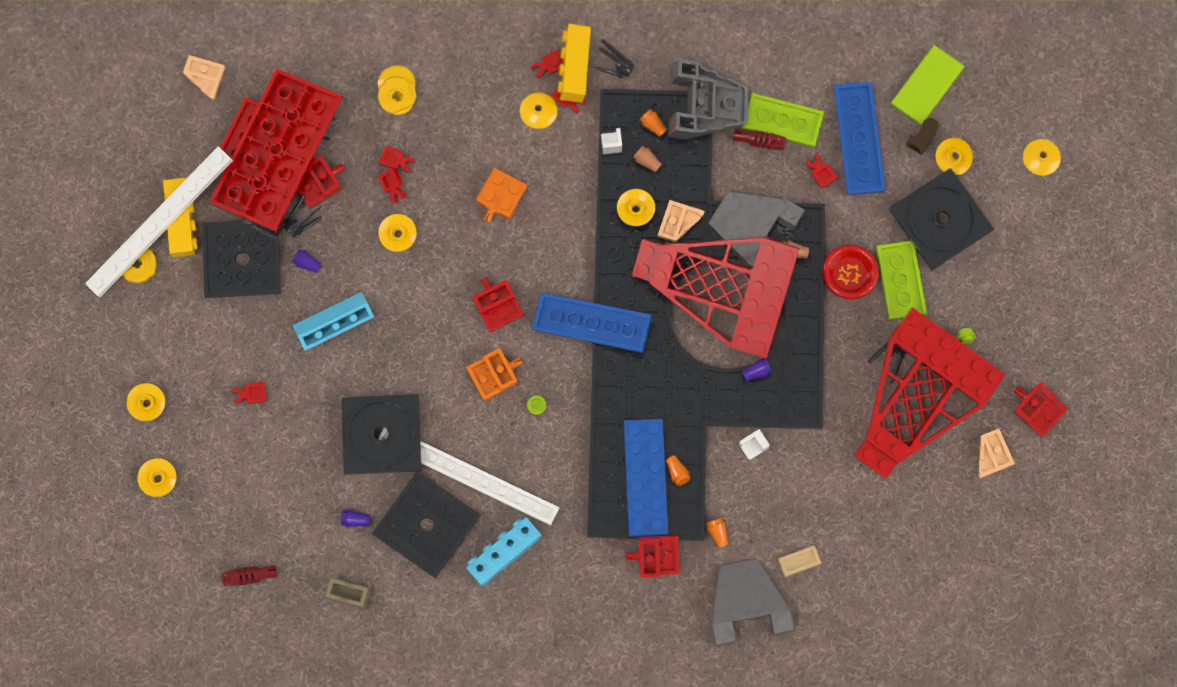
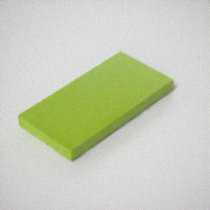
[890,45,965,125]
[742,93,824,148]
[876,241,927,320]

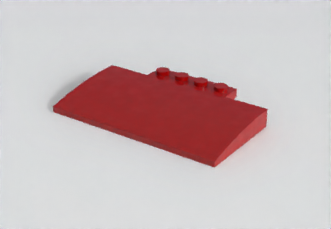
[209,68,343,232]

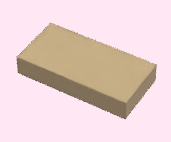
[778,545,822,577]

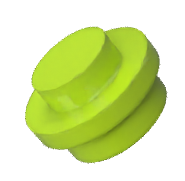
[956,328,976,344]
[527,395,546,415]

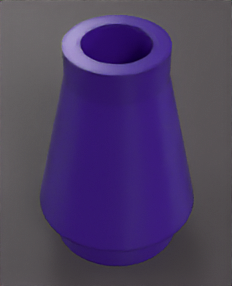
[292,249,322,273]
[742,358,772,381]
[341,509,370,528]

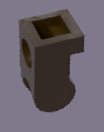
[906,118,938,155]

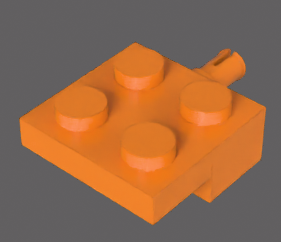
[476,168,528,223]
[466,348,523,402]

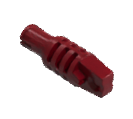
[733,129,786,150]
[222,565,277,586]

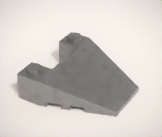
[668,59,749,140]
[708,192,805,268]
[712,559,794,647]

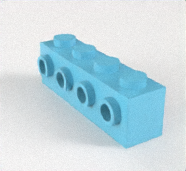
[292,292,374,351]
[466,517,542,587]

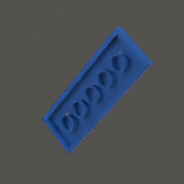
[834,82,885,196]
[532,293,652,353]
[624,419,668,537]

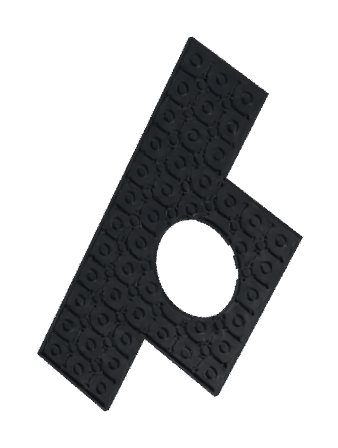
[587,89,825,541]

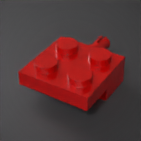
[297,155,345,209]
[472,277,524,333]
[1013,382,1068,438]
[626,534,679,578]

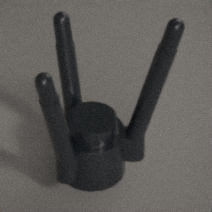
[595,39,635,79]
[283,194,322,238]
[867,342,906,384]

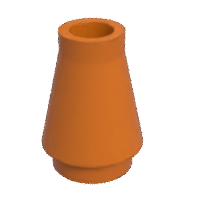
[640,109,667,137]
[666,455,690,486]
[707,518,729,548]

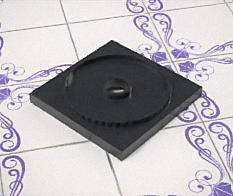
[888,168,994,271]
[202,220,281,298]
[341,394,422,475]
[372,472,481,579]

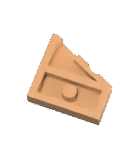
[183,55,226,101]
[658,200,705,243]
[978,429,1015,479]

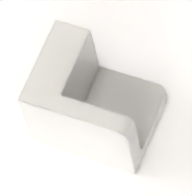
[601,128,622,154]
[739,429,770,460]

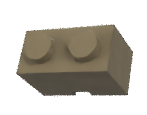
[325,578,370,610]

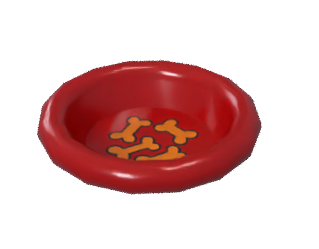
[822,244,879,300]

